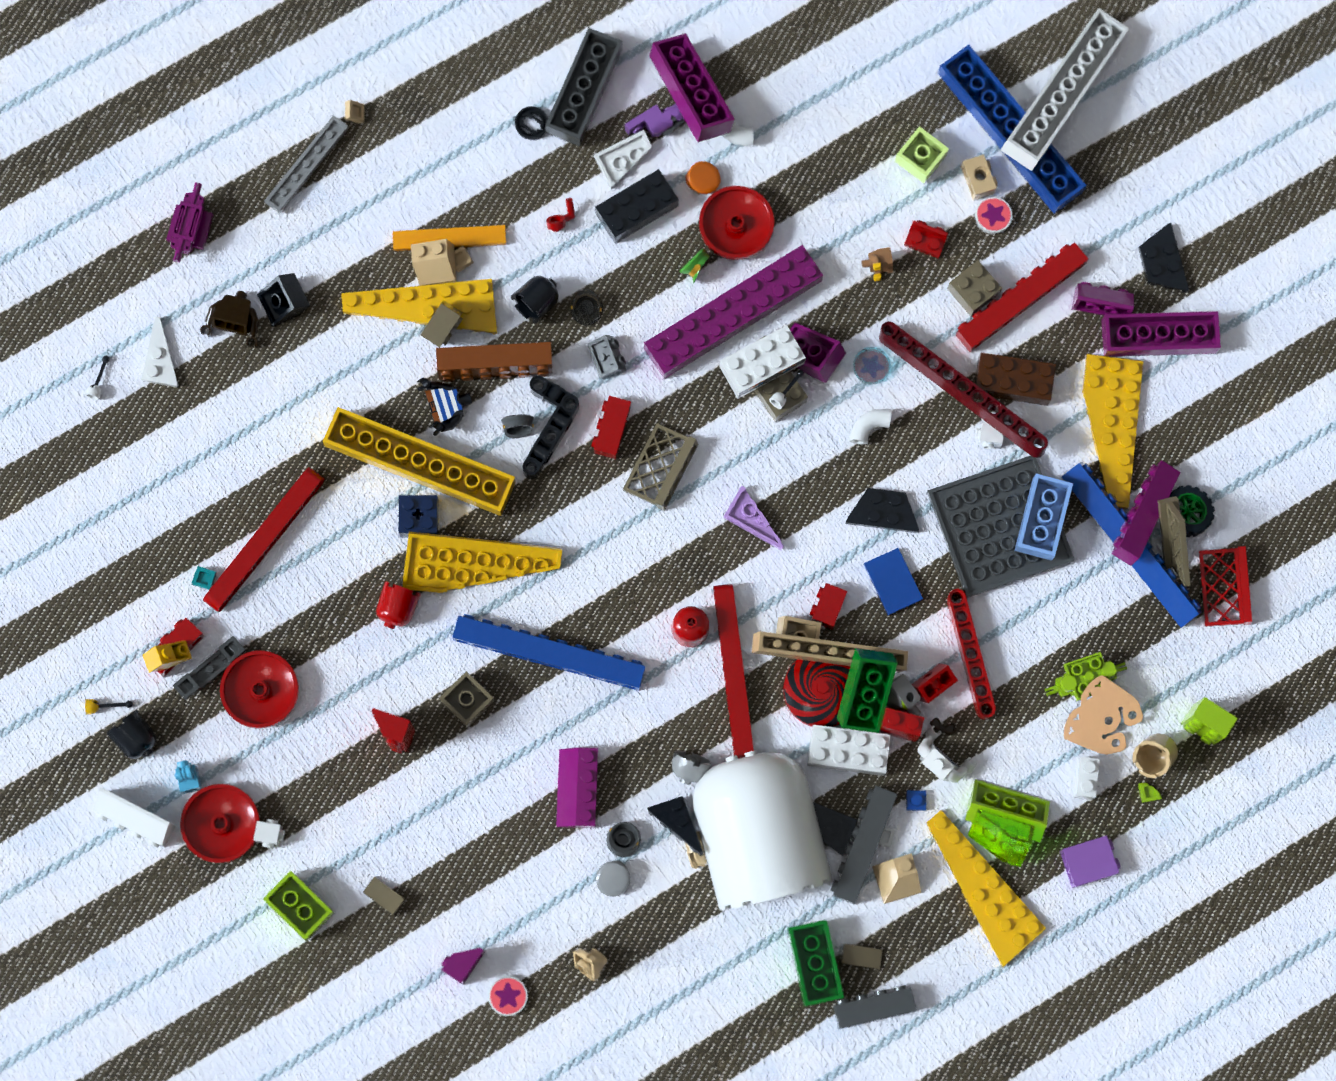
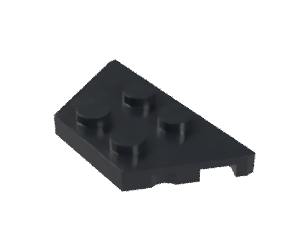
[1138,223,1189,293]
[845,488,919,533]

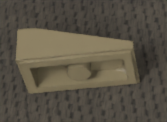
[363,876,406,915]
[841,944,882,969]

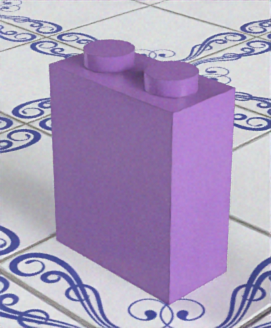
[1060,836,1121,888]

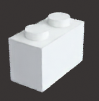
[1073,756,1100,800]

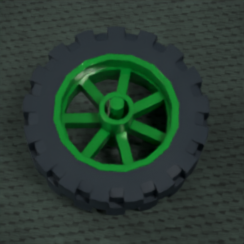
[1169,485,1215,537]

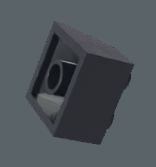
[257,273,310,327]

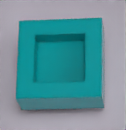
[191,566,217,590]

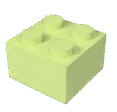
[895,126,949,183]

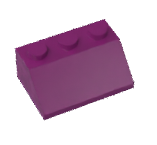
[1071,282,1134,316]

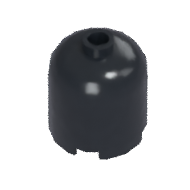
[511,276,559,324]
[106,710,157,760]

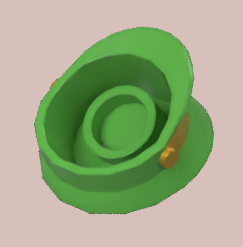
[679,248,710,284]

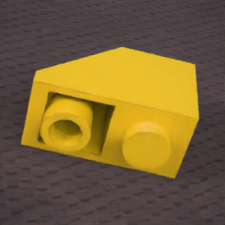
[142,640,192,673]

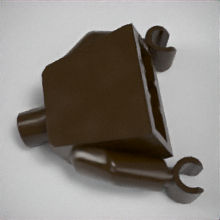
[200,291,259,348]

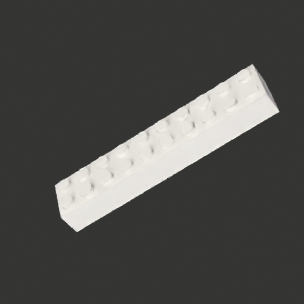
[1001,8,1129,171]

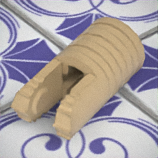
[684,831,707,869]

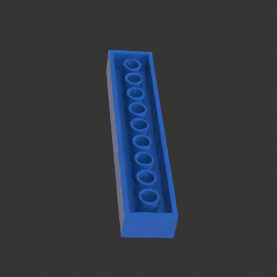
[937,44,1087,214]

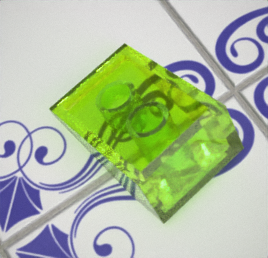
[968,809,1035,867]

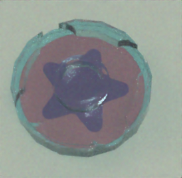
[853,347,891,385]

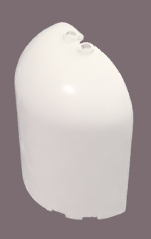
[693,750,833,910]

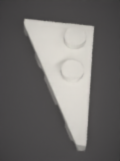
[141,316,178,388]

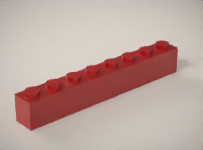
[956,242,1089,352]

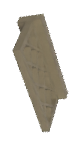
[622,423,699,511]
[1158,496,1191,587]

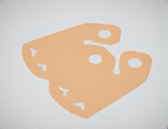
[1064,675,1143,755]

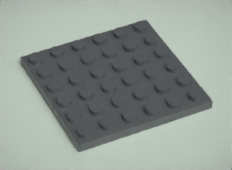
[927,455,1075,598]

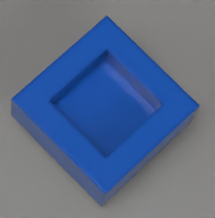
[906,790,926,811]

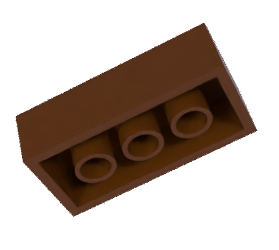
[975,352,1056,406]

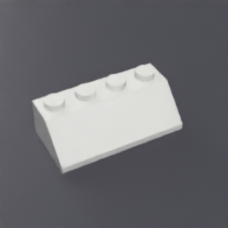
[92,787,176,848]

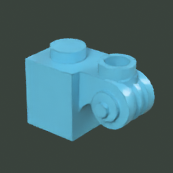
[175,760,202,794]

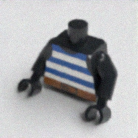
[417,377,473,436]

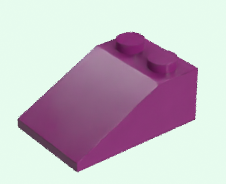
[790,323,846,383]

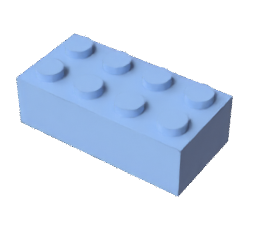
[1014,473,1073,561]

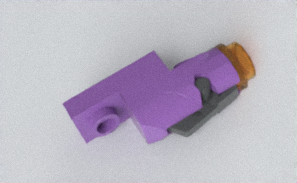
[625,103,685,137]

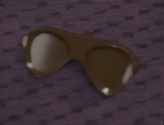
[929,717,956,735]

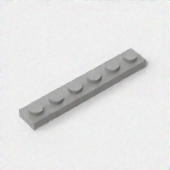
[264,115,349,214]

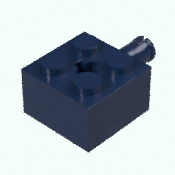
[398,495,439,538]

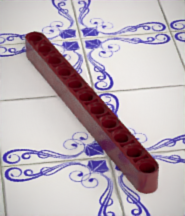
[879,322,1048,458]

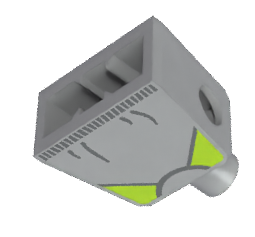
[887,674,922,716]

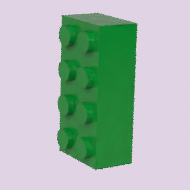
[837,648,898,733]
[787,920,844,1007]

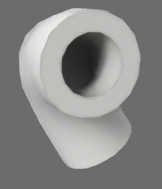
[722,111,754,146]
[849,409,892,445]

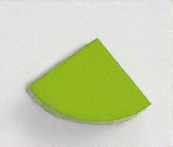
[1138,783,1162,803]

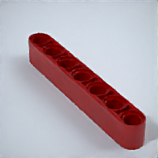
[947,589,996,720]

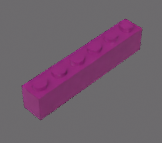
[1111,460,1181,566]

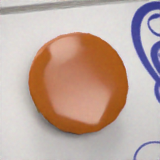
[685,161,721,194]

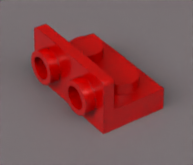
[904,220,948,259]

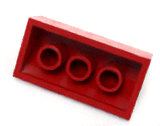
[371,708,415,754]

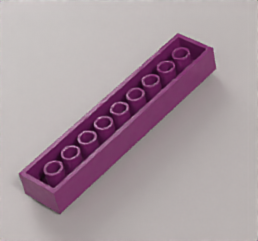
[644,245,823,379]

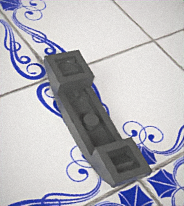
[173,636,246,700]

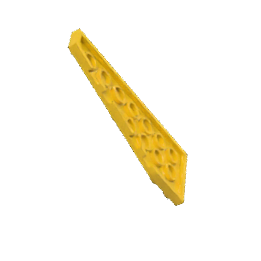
[1082,354,1143,509]

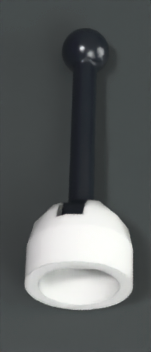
[85,356,110,400]
[769,370,804,409]

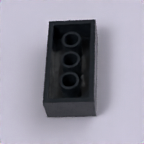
[595,169,679,244]

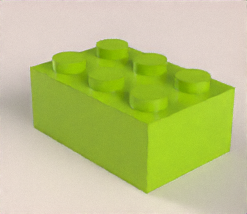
[1181,697,1238,745]
[263,870,334,941]

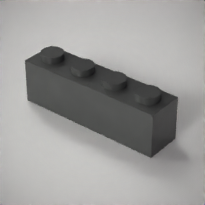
[833,985,917,1030]

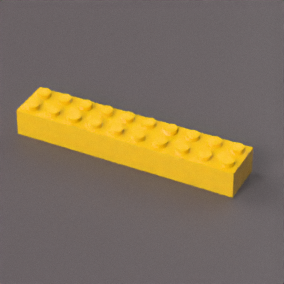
[323,407,516,516]

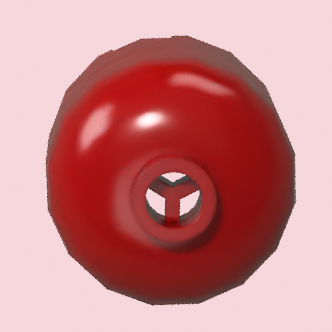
[376,581,421,629]
[671,606,709,648]

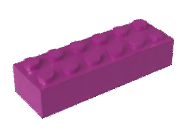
[649,33,735,143]
[1101,311,1221,357]

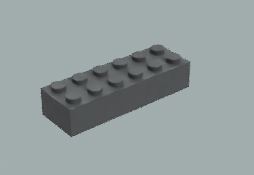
[545,27,623,146]

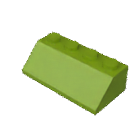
[965,779,1050,842]

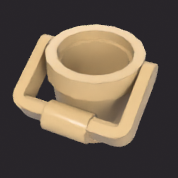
[573,948,608,981]

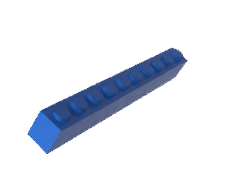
[1062,462,1202,628]
[452,614,645,691]

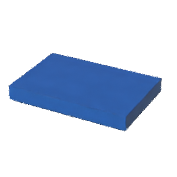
[863,548,923,616]

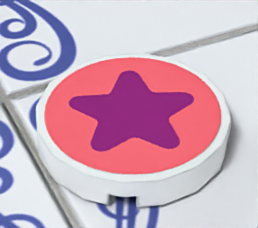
[975,197,1012,234]
[488,976,528,1016]

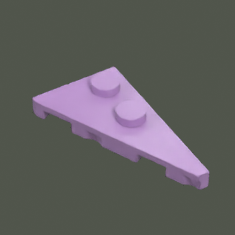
[723,486,784,551]

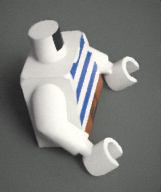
[918,726,977,783]

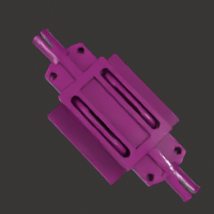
[166,182,214,263]

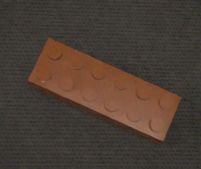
[436,342,553,382]

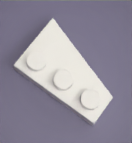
[594,130,652,189]

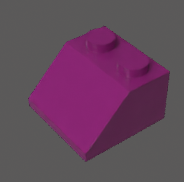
[441,948,485,985]

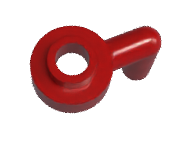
[546,198,575,232]

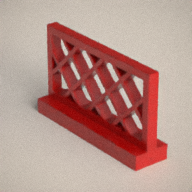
[1199,546,1252,627]

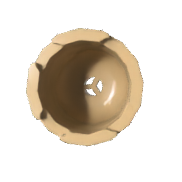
[1133,733,1178,778]

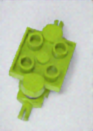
[1045,652,1127,702]

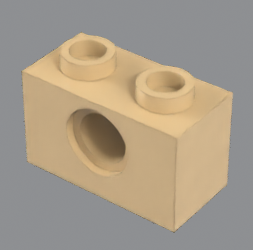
[961,154,998,201]

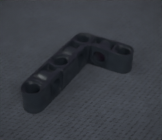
[522,376,579,479]

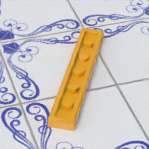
[392,225,506,251]

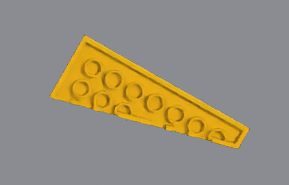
[341,279,497,334]
[926,810,1046,967]

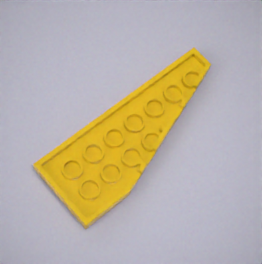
[402,531,562,593]

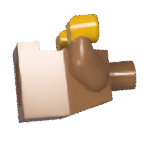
[861,247,893,282]

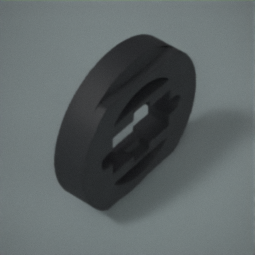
[515,106,548,140]

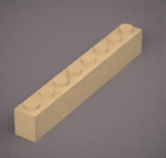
[752,631,908,673]

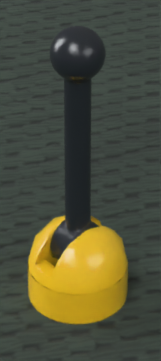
[85,699,133,715]

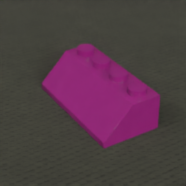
[556,747,598,829]

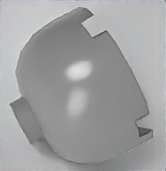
[672,750,712,785]

